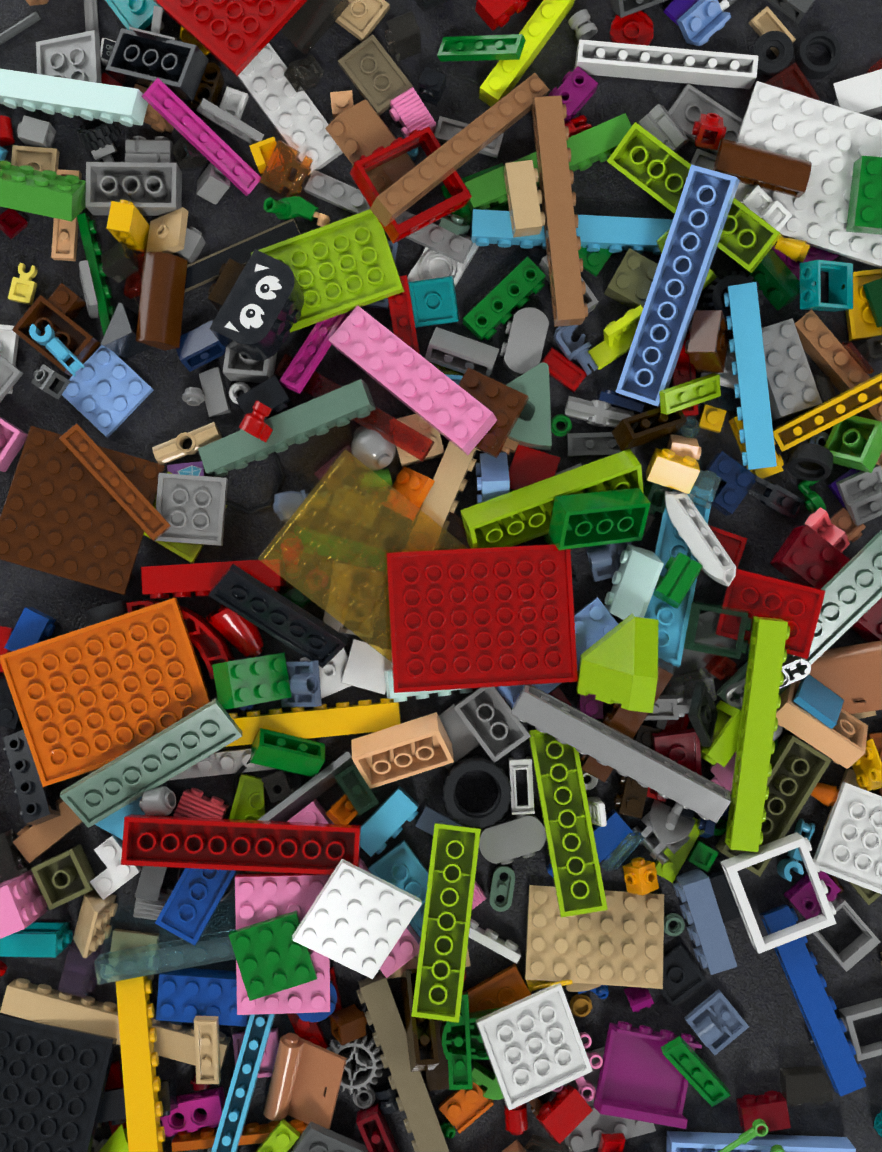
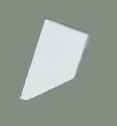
[219,86,249,134]

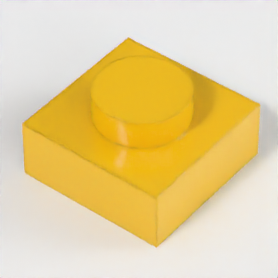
[697,404,727,433]

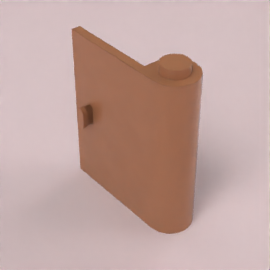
[809,640,882,714]
[263,1033,347,1130]

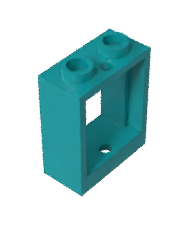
[800,260,853,312]
[0,922,73,958]

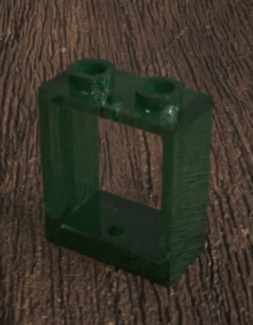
[684,601,752,659]

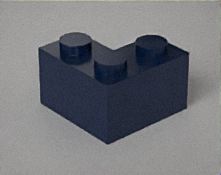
[703,451,757,516]

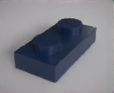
[597,390,644,415]

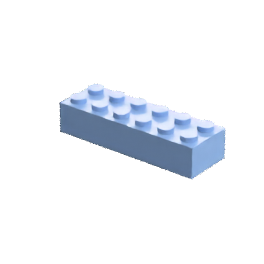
[496,598,618,708]

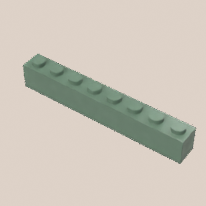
[198,379,376,477]

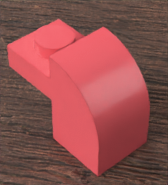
[805,507,850,553]

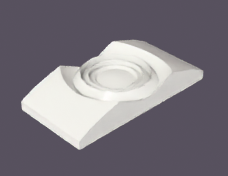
[407,234,479,287]

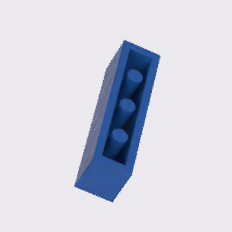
[546,809,634,878]

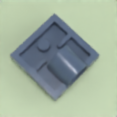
[585,542,632,582]
[281,660,322,707]
[684,989,749,1056]

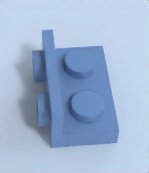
[677,0,731,46]

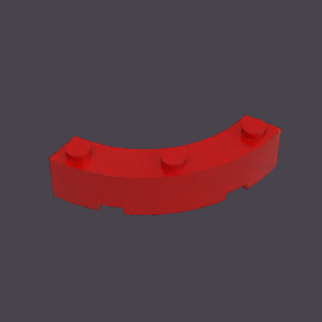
[126,600,235,679]

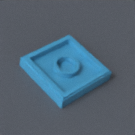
[793,675,844,729]

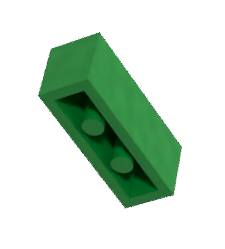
[250,728,325,777]

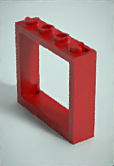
[350,127,472,244]

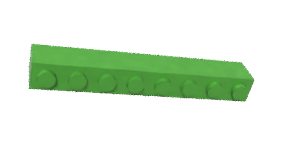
[464,113,632,213]

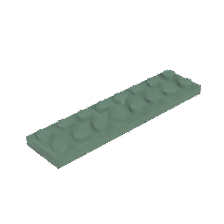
[60,699,242,828]

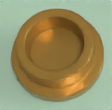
[569,994,592,1017]

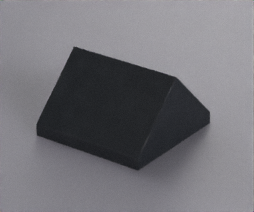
[101,303,152,359]

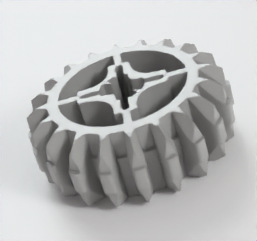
[326,1032,384,1095]

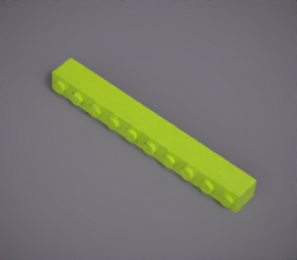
[725,616,790,852]

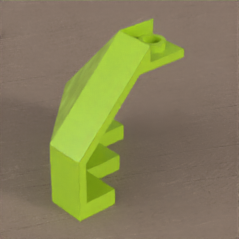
[576,613,659,713]

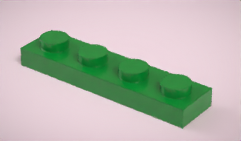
[437,34,526,62]
[661,1036,731,1107]

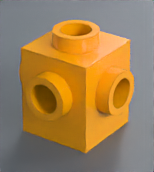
[623,857,659,896]

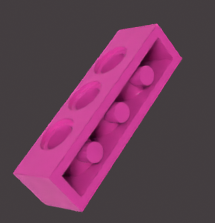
[160,1087,226,1137]

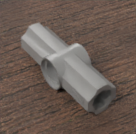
[564,396,634,428]

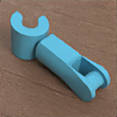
[29,323,85,377]
[777,819,815,882]

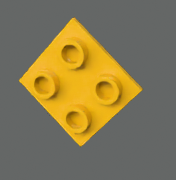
[852,739,882,791]

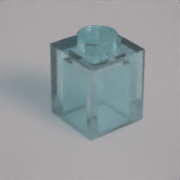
[689,470,722,509]

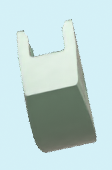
[506,362,552,450]

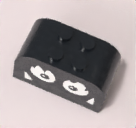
[209,249,304,361]

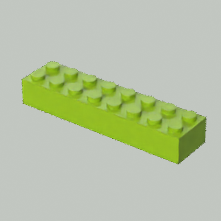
[607,122,782,273]
[460,449,644,549]
[528,729,608,917]
[412,823,481,1023]

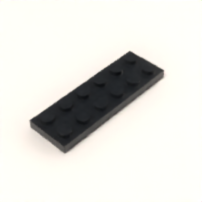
[208,564,349,668]

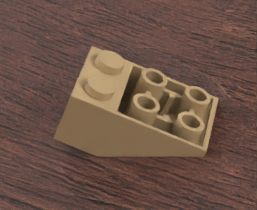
[73,890,118,958]

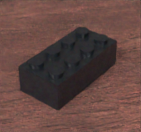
[105,28,209,101]

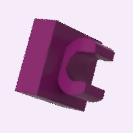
[624,987,654,1013]

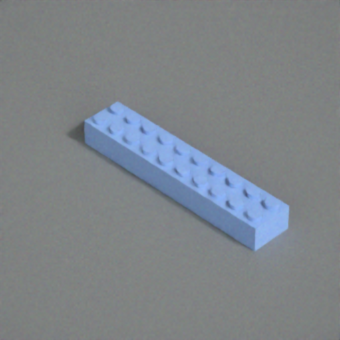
[616,164,740,406]

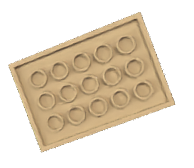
[525,885,664,989]

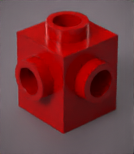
[692,113,726,150]

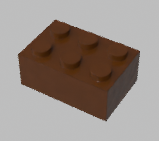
[12,295,100,377]

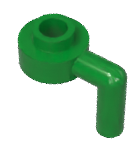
[798,480,826,514]

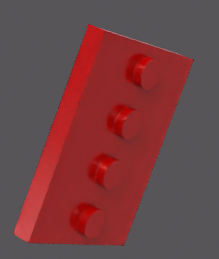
[715,568,826,659]

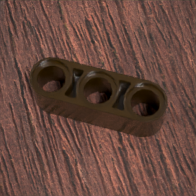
[187,63,224,126]

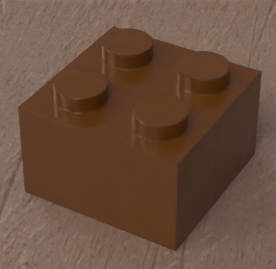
[685,310,731,373]

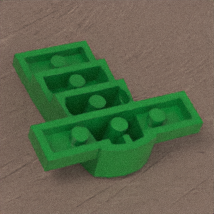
[440,992,501,1090]

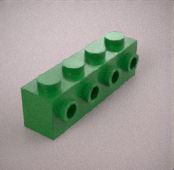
[463,256,546,342]

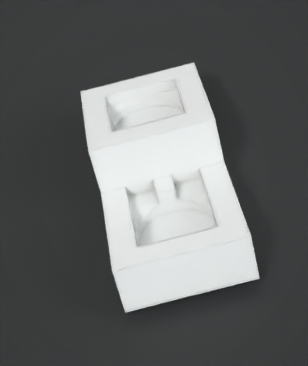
[741,185,792,231]

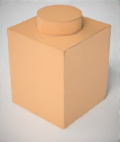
[667,434,701,460]

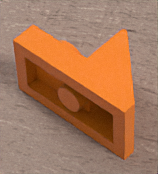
[326,784,370,825]

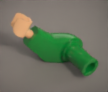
[263,196,330,227]

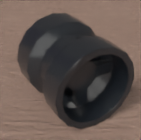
[374,1082,399,1115]

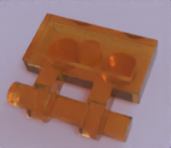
[260,140,313,197]

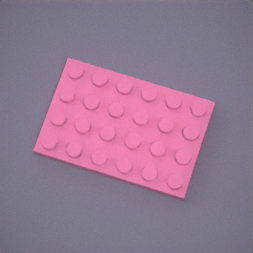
[235,873,330,1015]

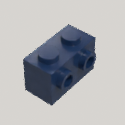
[176,320,226,372]

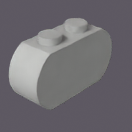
[500,307,549,377]
[479,814,546,865]

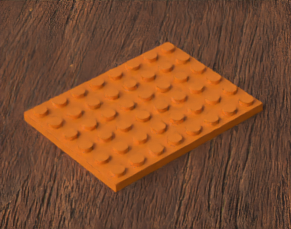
[0,598,211,787]

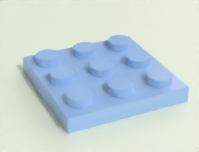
[62,345,154,438]

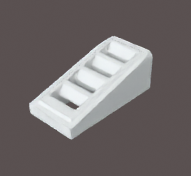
[587,796,607,827]

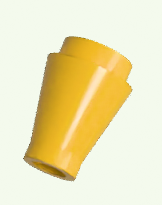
[774,236,811,263]

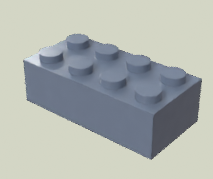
[673,868,737,975]

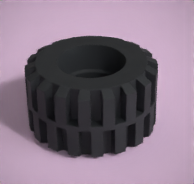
[701,271,763,331]

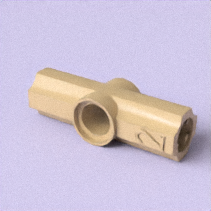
[152,422,222,465]

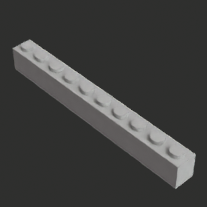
[511,685,731,823]

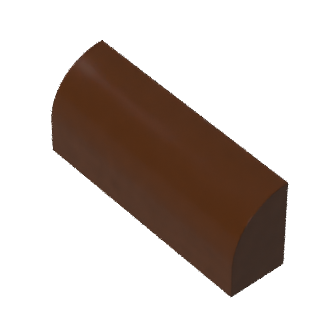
[713,138,812,198]
[136,252,188,351]

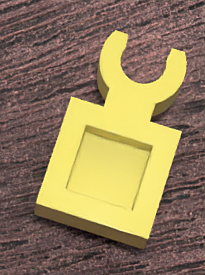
[8,263,38,305]

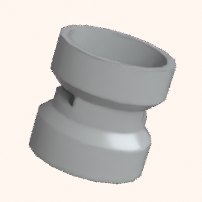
[568,9,598,42]

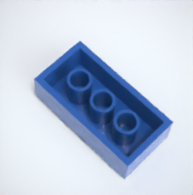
[156,966,250,1027]

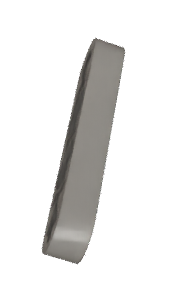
[725,656,811,707]

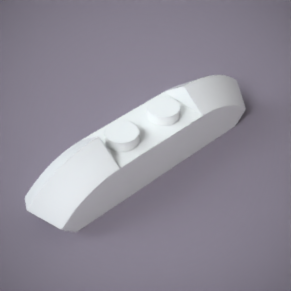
[665,491,736,587]

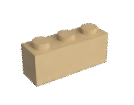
[503,160,545,238]

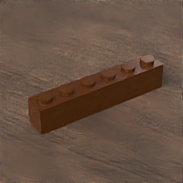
[580,658,673,782]

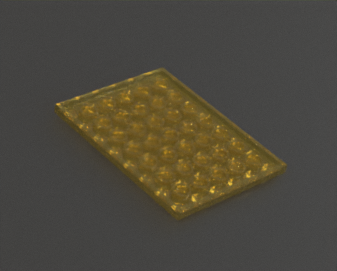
[258,449,468,662]

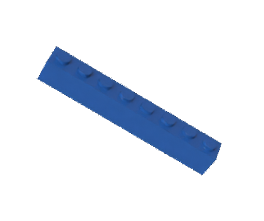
[759,904,866,1096]

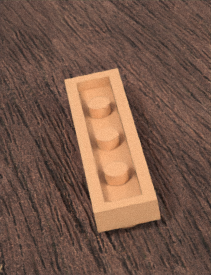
[51,169,82,261]

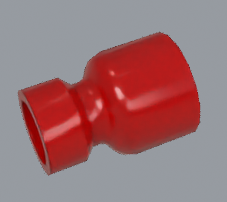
[239,400,273,442]

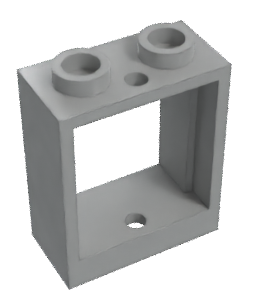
[812,896,880,972]
[838,998,882,1061]

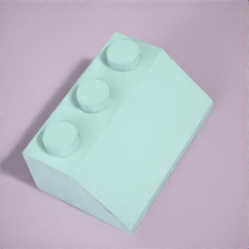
[605,544,664,620]

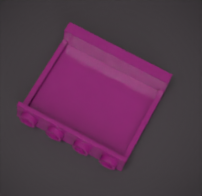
[593,1021,702,1129]

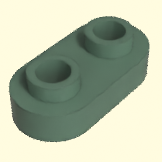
[489,865,515,912]

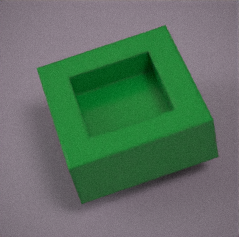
[687,840,719,872]

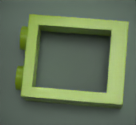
[700,700,741,767]

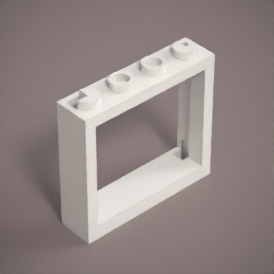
[720,832,836,954]

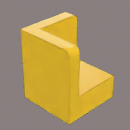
[249,137,284,174]

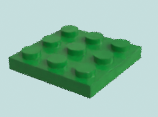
[229,911,317,1001]

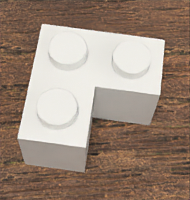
[90,835,142,900]

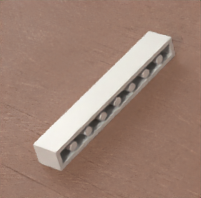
[575,39,758,89]

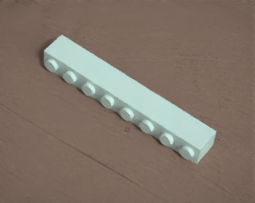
[0,69,148,127]

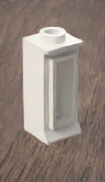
[508,756,535,818]

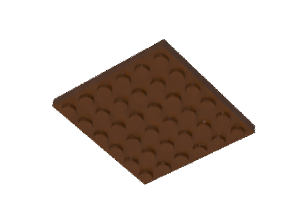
[0,426,165,595]

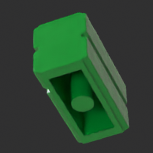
[654,552,703,609]

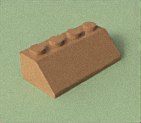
[325,99,416,195]

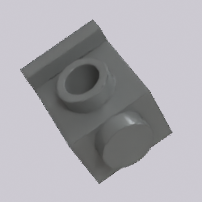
[31,364,70,400]

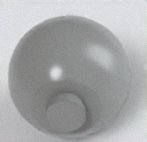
[351,425,396,471]

